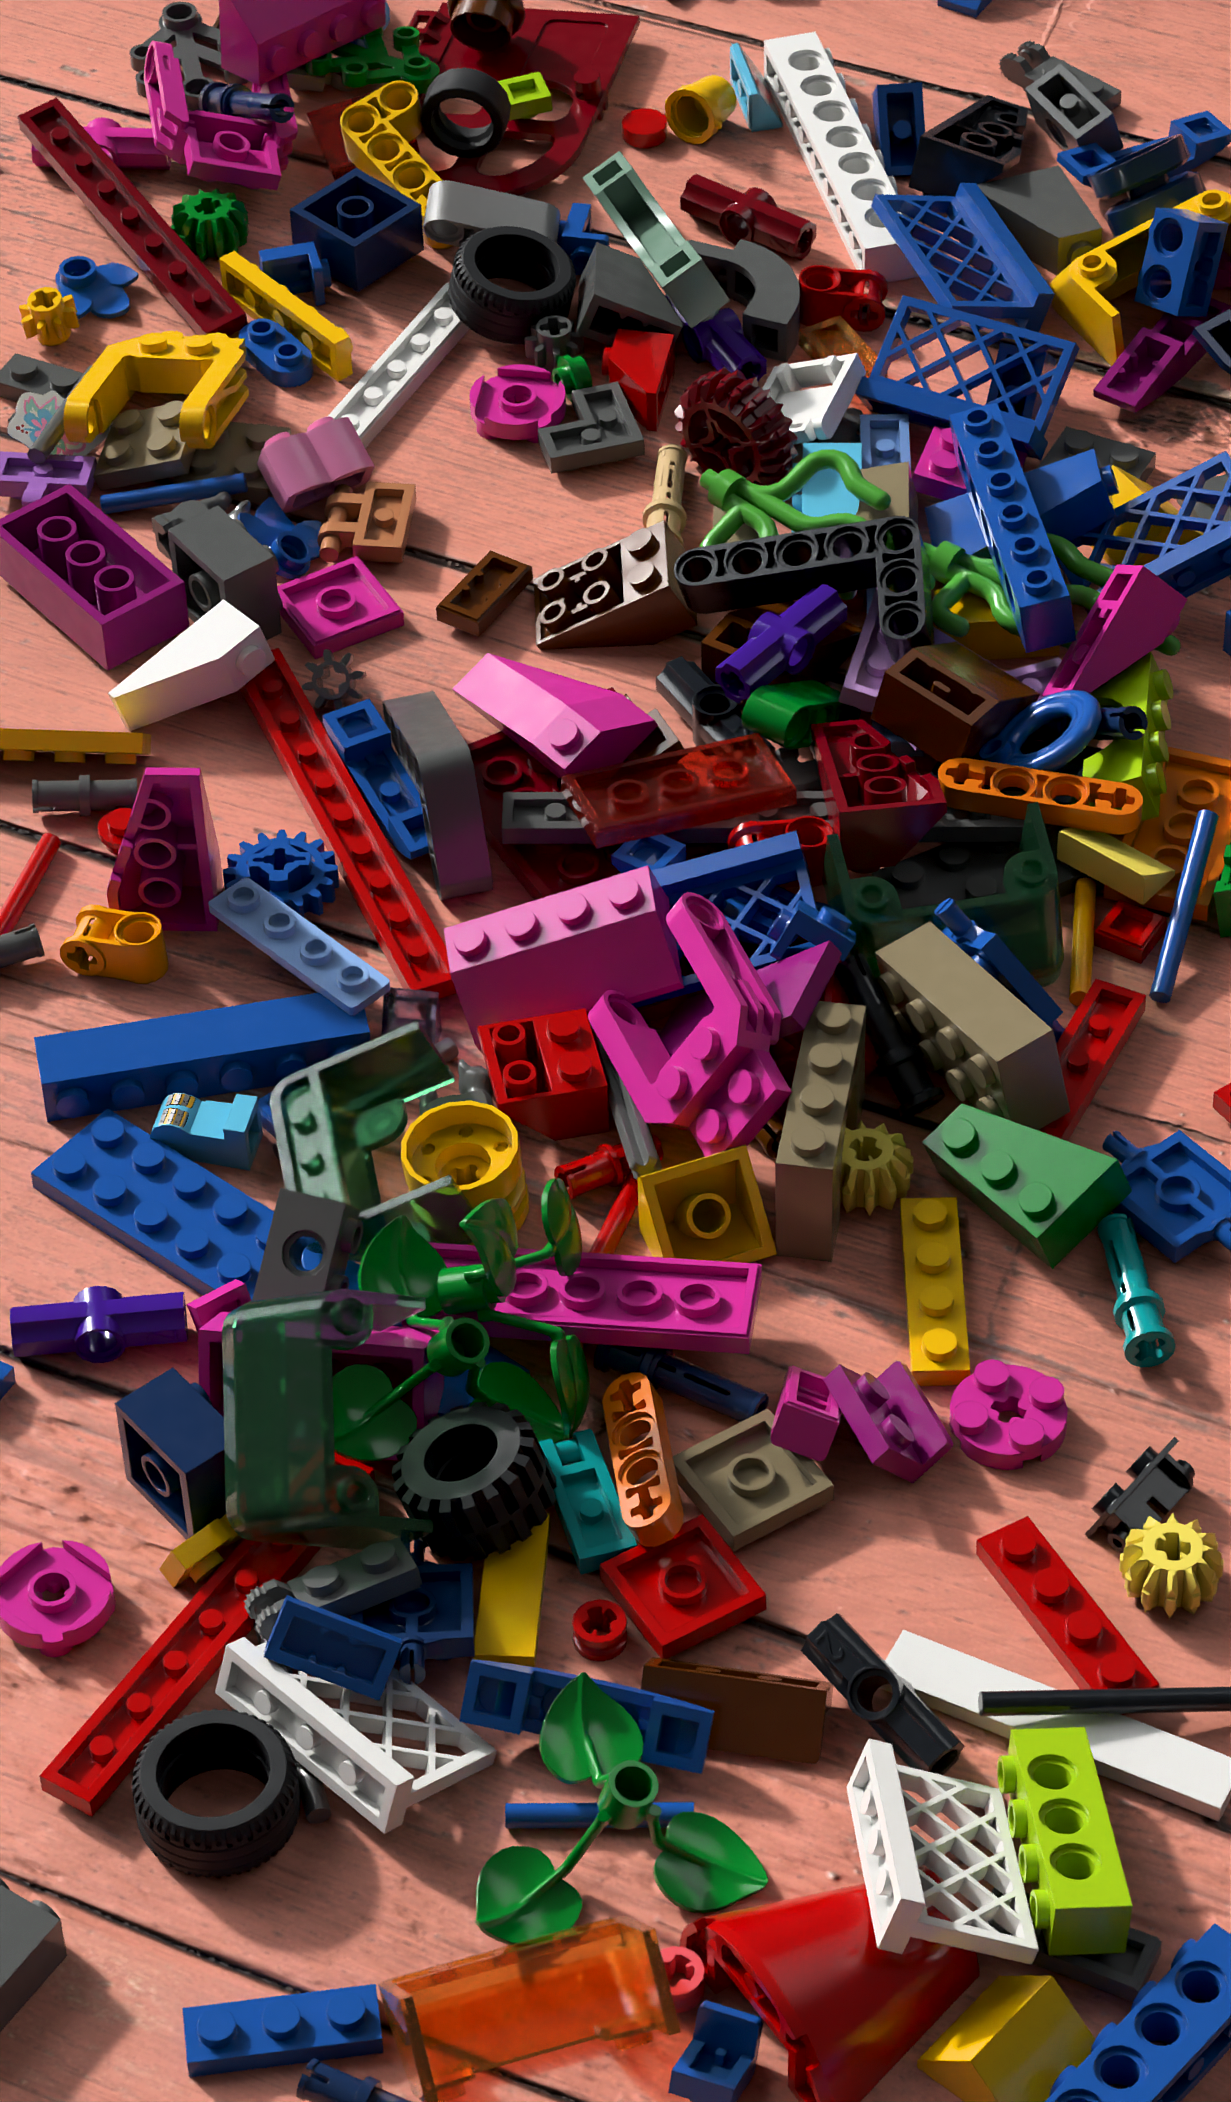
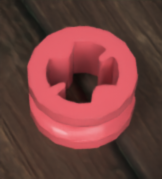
[646,1946,705,2013]

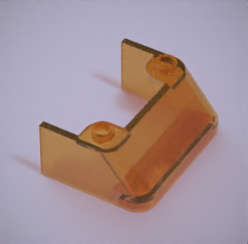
[378,1916,681,2102]

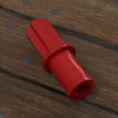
[554,1135,664,1200]

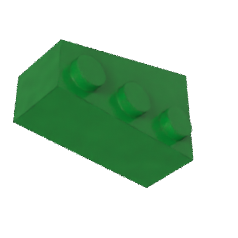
[922,1103,1132,1269]

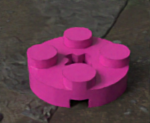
[470,364,566,443]
[949,1359,1068,1470]
[0,1540,116,1657]

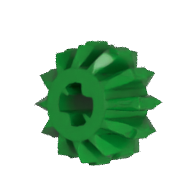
[171,188,249,262]

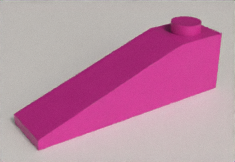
[452,653,658,792]
[107,767,224,931]

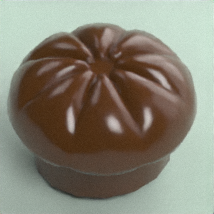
[447,0,525,52]

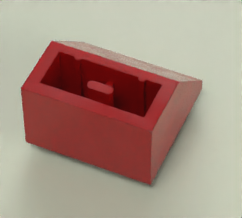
[477,1008,610,1141]

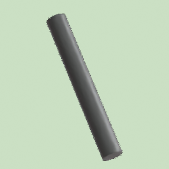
[27,365,93,465]

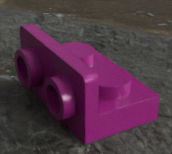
[823,1361,953,1483]

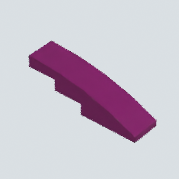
[1093,298,1231,413]

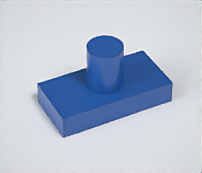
[264,1595,402,1701]

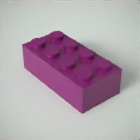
[0,484,190,671]

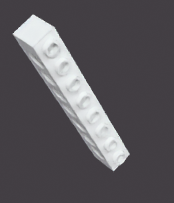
[764,32,924,287]

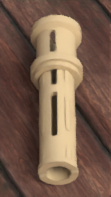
[643,444,688,546]

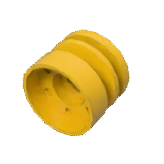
[401,1100,529,1245]

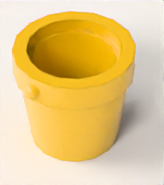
[665,75,737,144]

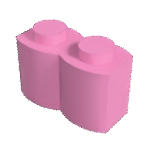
[257,416,374,513]

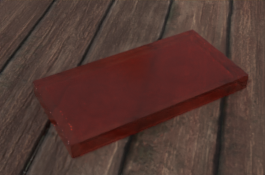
[561,733,797,849]

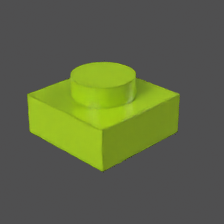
[498,72,553,121]

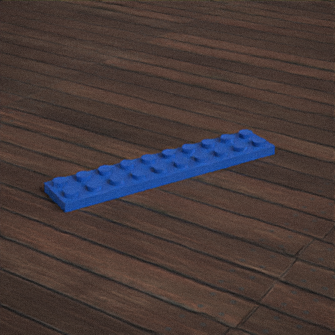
[31,1109,530,1417]

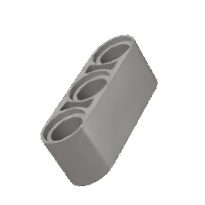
[423,180,561,247]

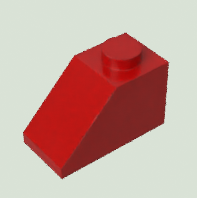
[602,329,675,432]

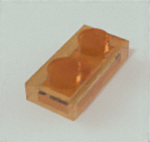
[799,315,888,378]

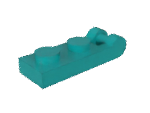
[539,1428,638,1575]

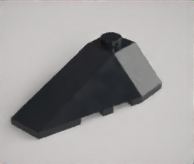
[908,95,1028,196]

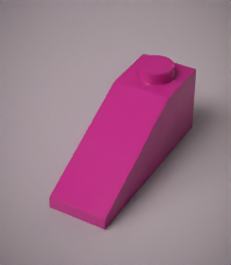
[1042,564,1188,697]

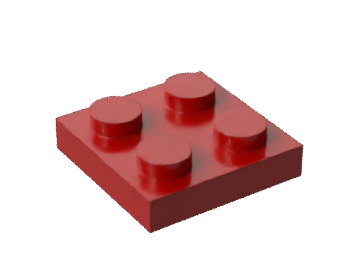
[600,1514,767,1659]

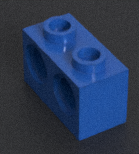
[1134,208,1229,317]

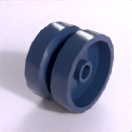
[1088,133,1206,237]

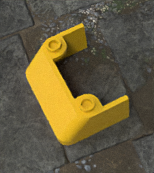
[1050,190,1231,366]

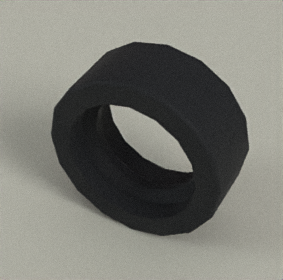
[420,68,511,158]

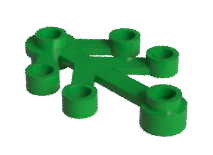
[305,26,440,94]

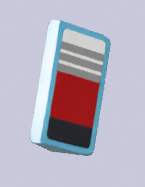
[730,43,783,132]

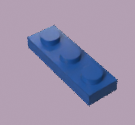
[182,1984,384,2078]

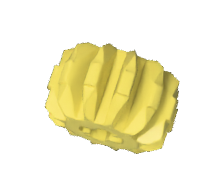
[840,1120,913,1216]
[1119,1513,1224,1619]

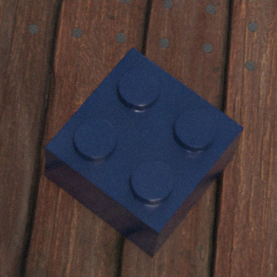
[289,168,424,292]
[115,1367,253,1540]

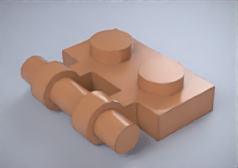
[317,482,417,563]

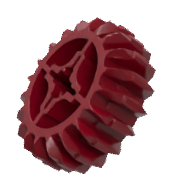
[674,367,798,486]

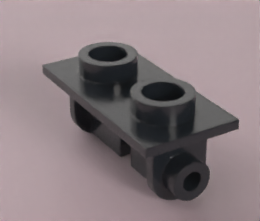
[1085,1437,1195,1553]

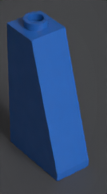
[925,449,1120,587]

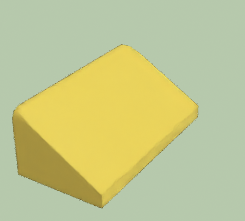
[1057,828,1175,905]

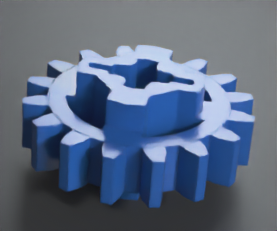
[223,830,339,918]

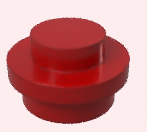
[98,808,132,855]

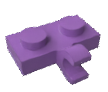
[0,451,97,506]

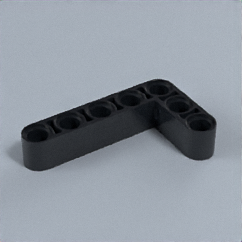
[674,516,935,663]

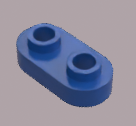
[239,318,313,388]

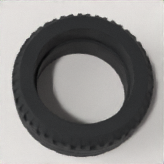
[448,226,576,344]
[132,1709,301,1878]

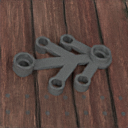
[130,2,248,111]

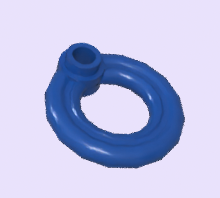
[979,690,1102,772]

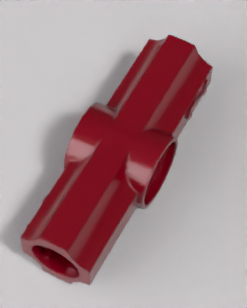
[680,174,817,261]

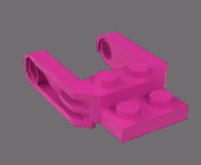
[144,41,298,191]
[588,892,792,1157]

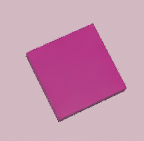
[277,556,404,659]

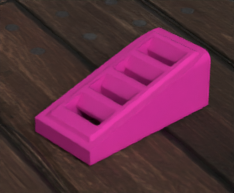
[770,1365,841,1461]

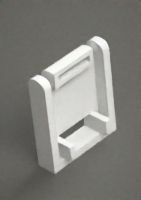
[762,353,866,444]

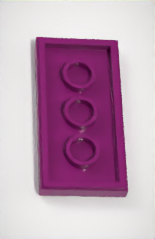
[659,940,842,1057]

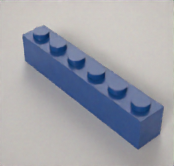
[34,993,373,1122]

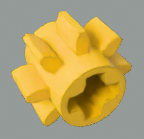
[19,287,79,346]

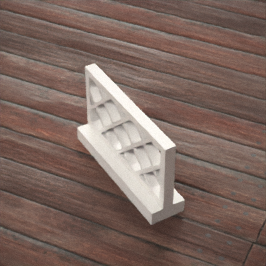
[215,1637,497,1834]
[846,1739,1039,1965]

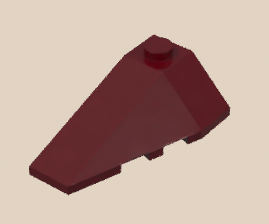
[811,719,947,874]

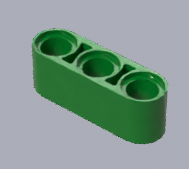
[742,680,861,749]

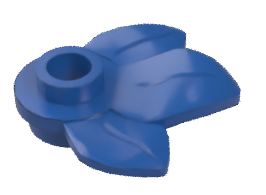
[55,256,139,320]
[238,497,322,579]

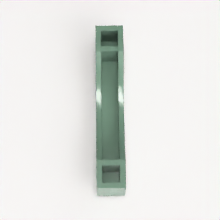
[582,151,730,329]

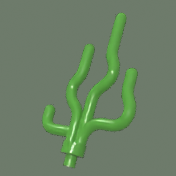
[700,449,936,600]
[923,533,1181,656]

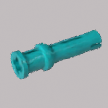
[1097,1213,1176,1368]

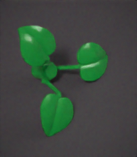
[438,1178,590,1441]
[322,1215,564,1462]
[475,1672,769,1947]

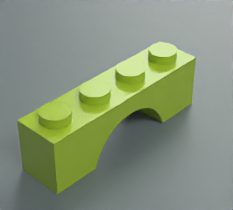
[1082,652,1174,821]

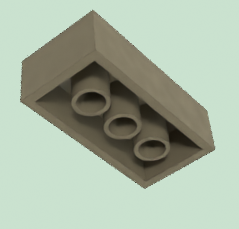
[875,922,1070,1130]

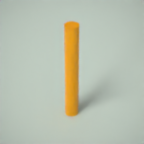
[1069,877,1096,1006]

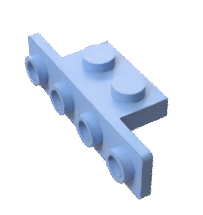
[208,878,390,1015]

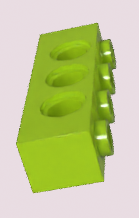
[997,1727,1133,1956]

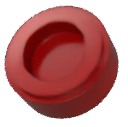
[622,108,667,149]

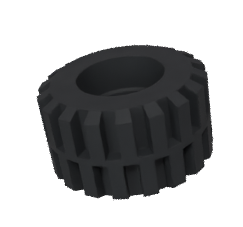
[392,1402,557,1561]

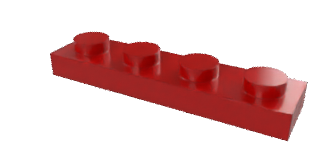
[1038,979,1146,1141]
[976,1516,1160,1715]

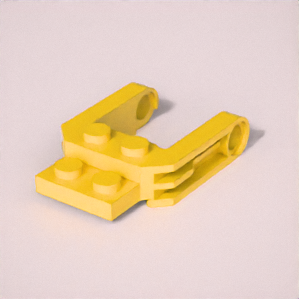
[64,331,249,449]

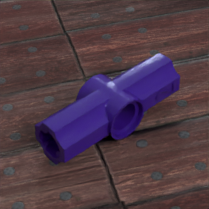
[664,294,767,381]
[715,584,847,704]
[10,1286,188,1363]

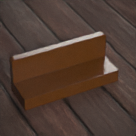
[641,1657,833,1764]

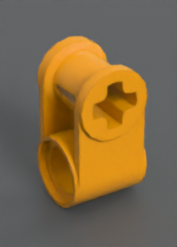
[60,905,169,984]

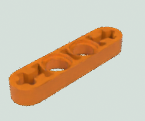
[938,758,1143,835]
[602,1372,684,1547]

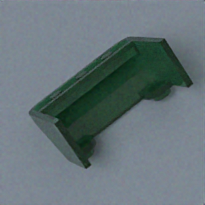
[822,802,1064,987]
[270,1020,474,1263]
[222,1289,433,1550]

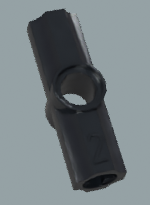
[656,656,776,782]
[800,1613,965,1775]

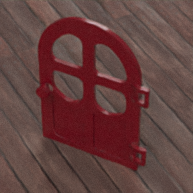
[408,3,640,196]

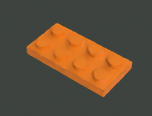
[1103,746,1231,921]

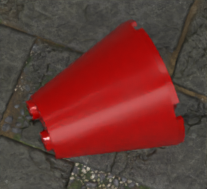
[680,1867,980,2102]

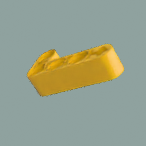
[340,81,453,249]

